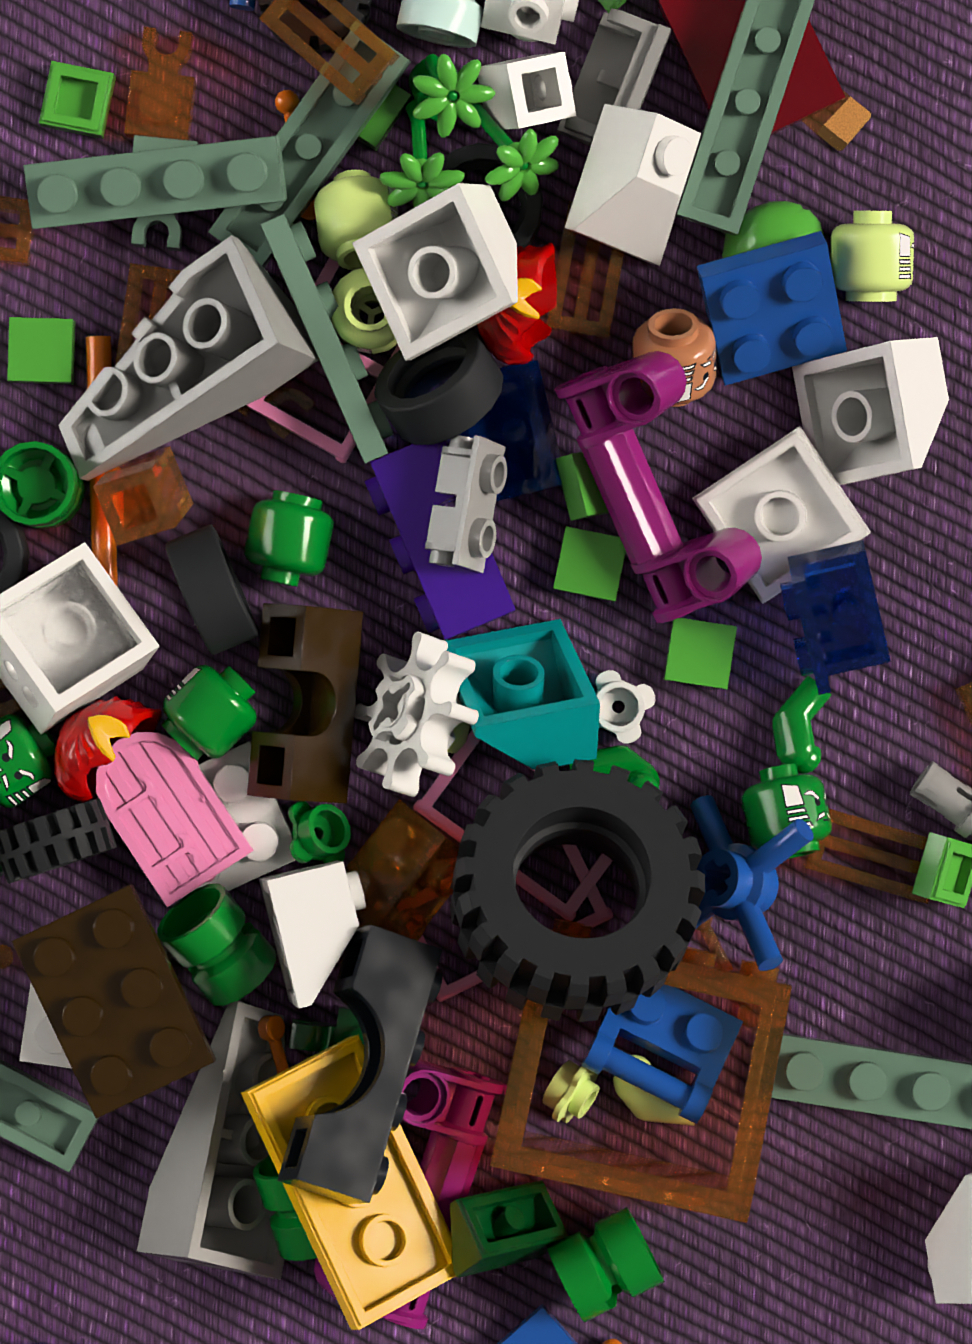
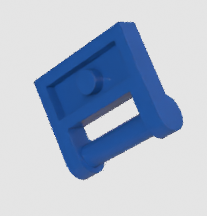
[581,982,743,1124]

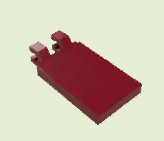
[655,0,846,136]

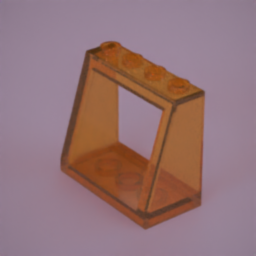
[490,918,792,1223]

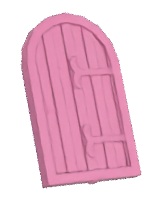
[96,732,254,907]

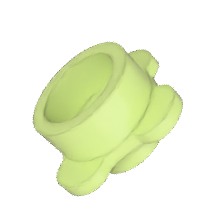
[543,1060,600,1123]

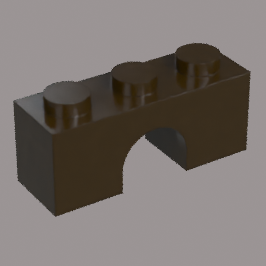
[247,603,363,803]

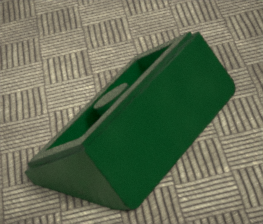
[450,1180,568,1278]

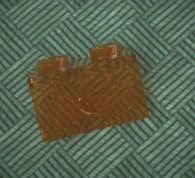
[345,799,459,941]

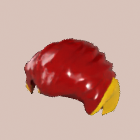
[477,243,557,365]
[54,696,162,802]

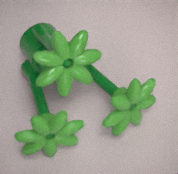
[380,54,559,208]

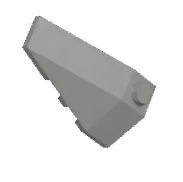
[58,235,319,481]
[137,1001,285,1280]

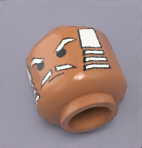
[632,308,716,407]

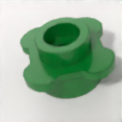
[288,801,350,864]

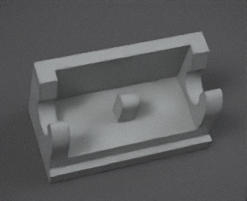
[557,8,671,146]

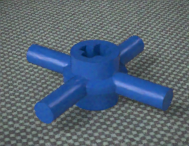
[690,795,814,971]

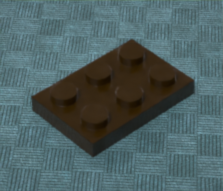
[11,884,216,1119]

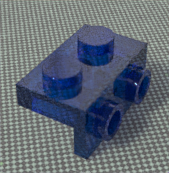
[445,360,562,503]
[780,540,891,695]

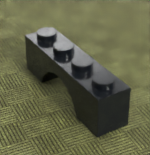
[277,925,443,1204]

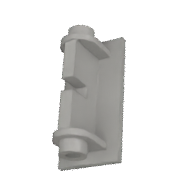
[425,435,507,573]

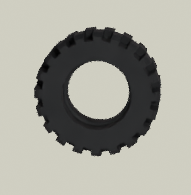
[450,759,705,1022]

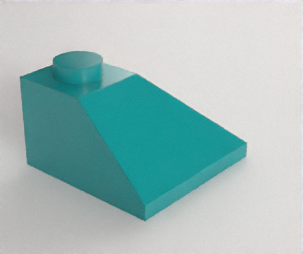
[446,619,600,770]

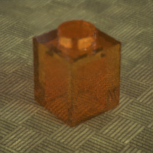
[93,446,193,546]

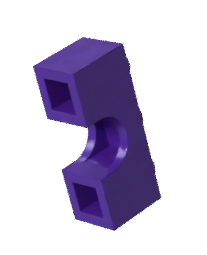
[364,441,516,641]

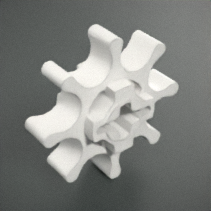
[354,632,479,797]

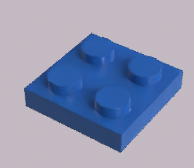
[697,231,847,386]

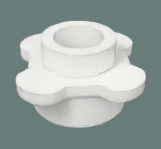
[595,670,655,743]

